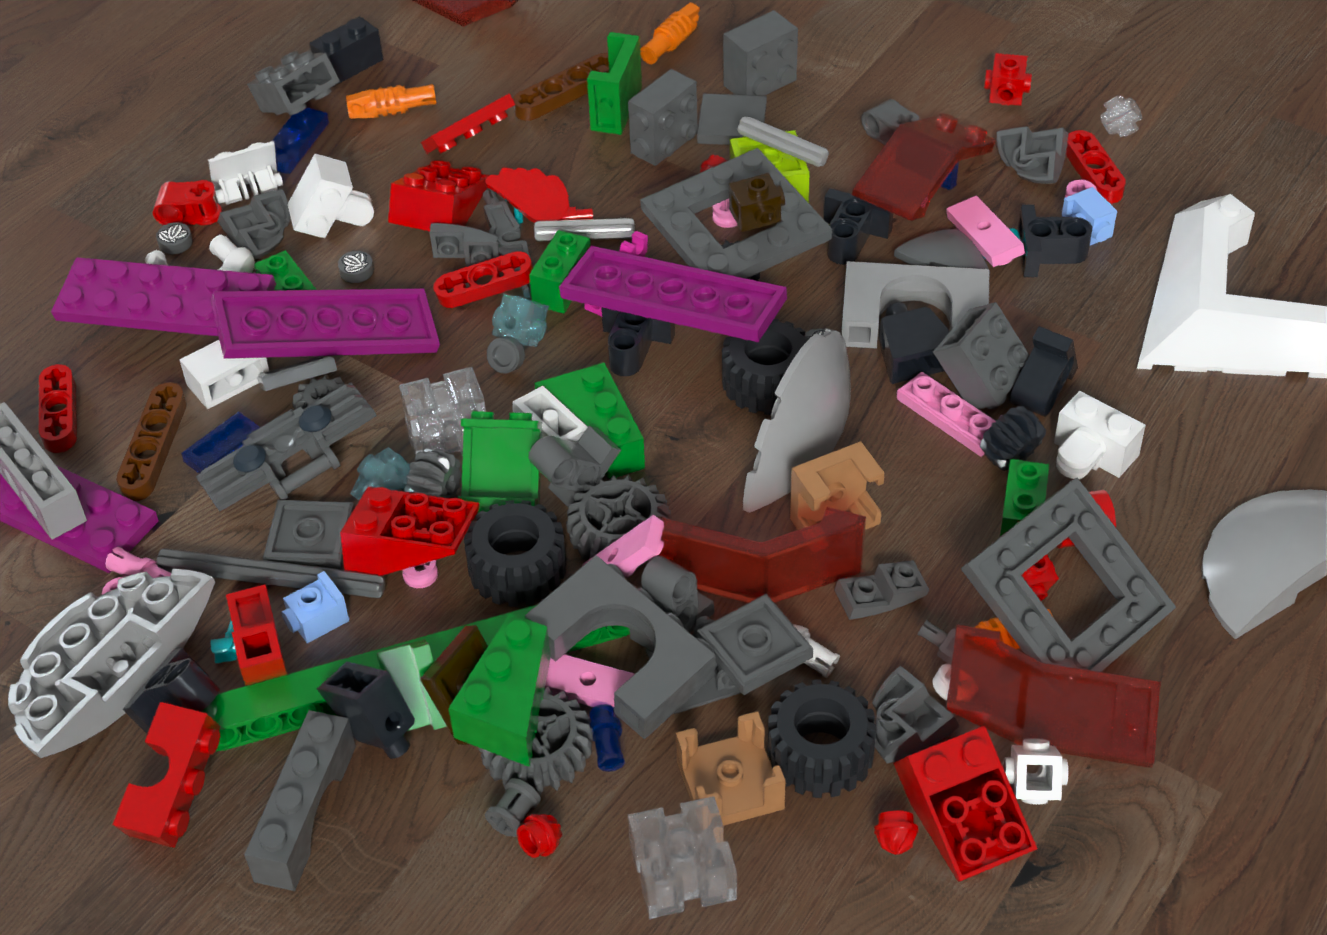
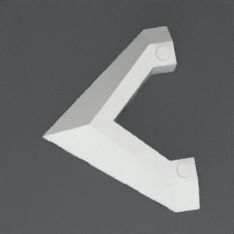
[1137,194,1327,378]

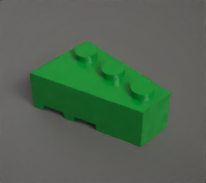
[534,363,645,479]
[449,613,551,767]

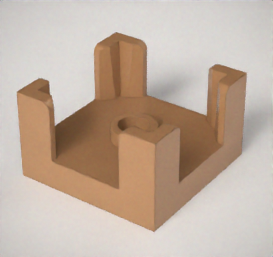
[790,441,884,551]
[676,711,785,831]

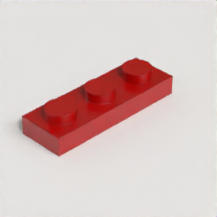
[420,94,516,154]

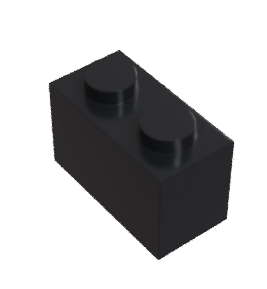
[309,16,383,87]

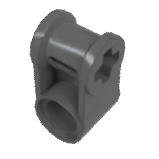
[861,99,920,155]

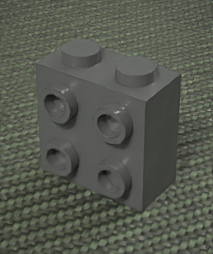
[247,50,340,115]
[628,69,698,166]
[933,302,1029,409]

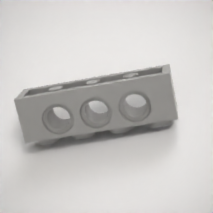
[0,402,87,540]

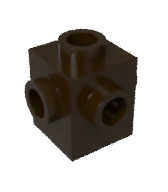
[729,173,785,232]

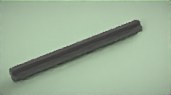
[156,548,386,598]

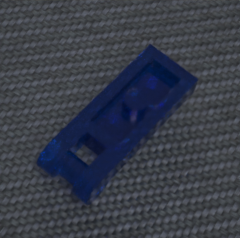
[272,108,329,174]

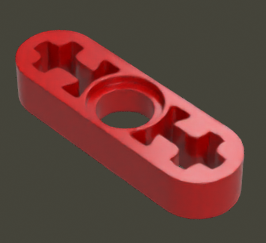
[1066,130,1126,204]
[433,251,534,308]
[39,364,77,453]

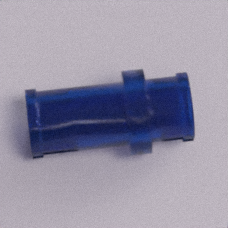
[589,704,625,772]

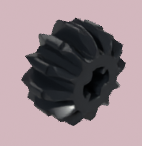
[980,406,1046,471]

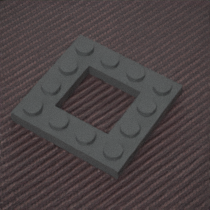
[640,148,832,278]
[960,478,1176,699]

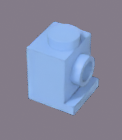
[1061,187,1117,245]
[281,571,349,644]

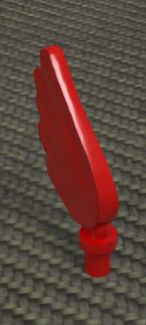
[485,168,593,223]

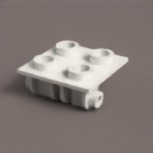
[208,141,283,205]

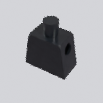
[879,302,950,384]
[317,661,415,759]

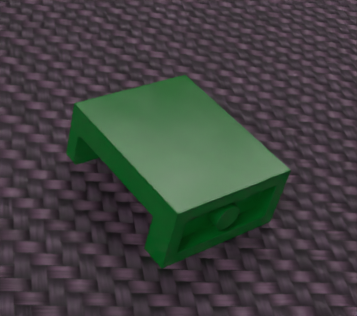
[587,32,642,135]
[458,411,542,512]

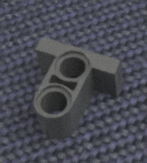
[528,426,621,508]
[629,556,714,653]

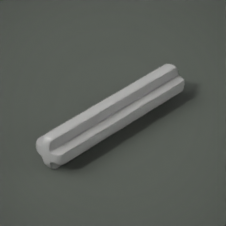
[737,117,829,167]
[534,218,635,241]

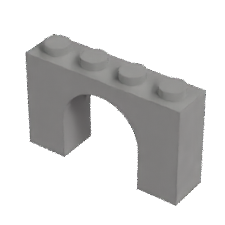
[842,261,989,348]

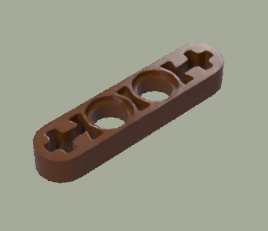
[513,53,609,121]
[116,382,187,501]

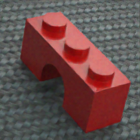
[112,702,220,848]

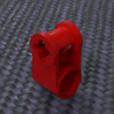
[153,180,223,225]

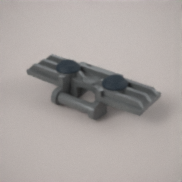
[196,382,377,512]

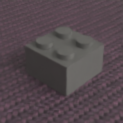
[723,10,798,96]

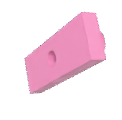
[946,196,1025,267]
[897,372,996,457]
[582,515,664,578]
[545,655,635,713]

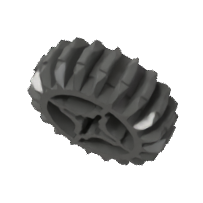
[566,474,671,567]
[479,686,593,796]

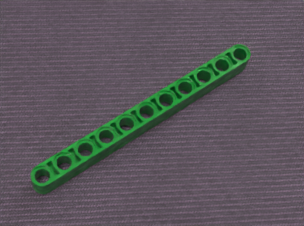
[201,605,630,751]

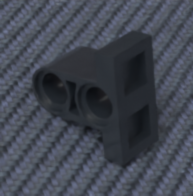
[824,188,894,265]
[1017,205,1092,277]
[601,307,675,377]
[1010,326,1078,417]
[122,648,220,734]

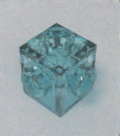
[492,294,549,348]
[350,447,410,501]

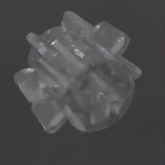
[1101,96,1142,137]

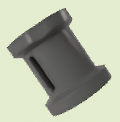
[485,778,541,837]

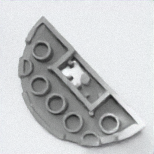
[743,328,851,513]
[1201,489,1327,639]
[8,569,215,758]

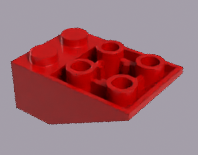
[388,161,489,231]
[340,486,480,576]
[893,726,1038,882]

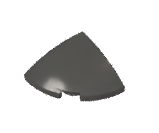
[997,126,1068,184]
[218,189,290,260]
[894,229,990,277]
[872,665,960,763]

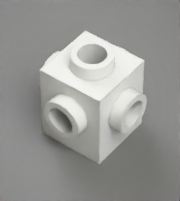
[1003,739,1068,804]

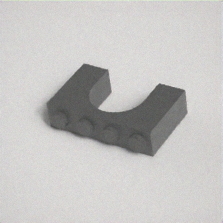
[525,555,716,740]

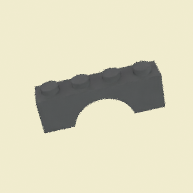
[244,710,356,891]

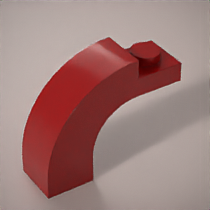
[226,585,287,686]

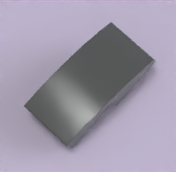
[430,223,500,267]
[834,560,929,620]

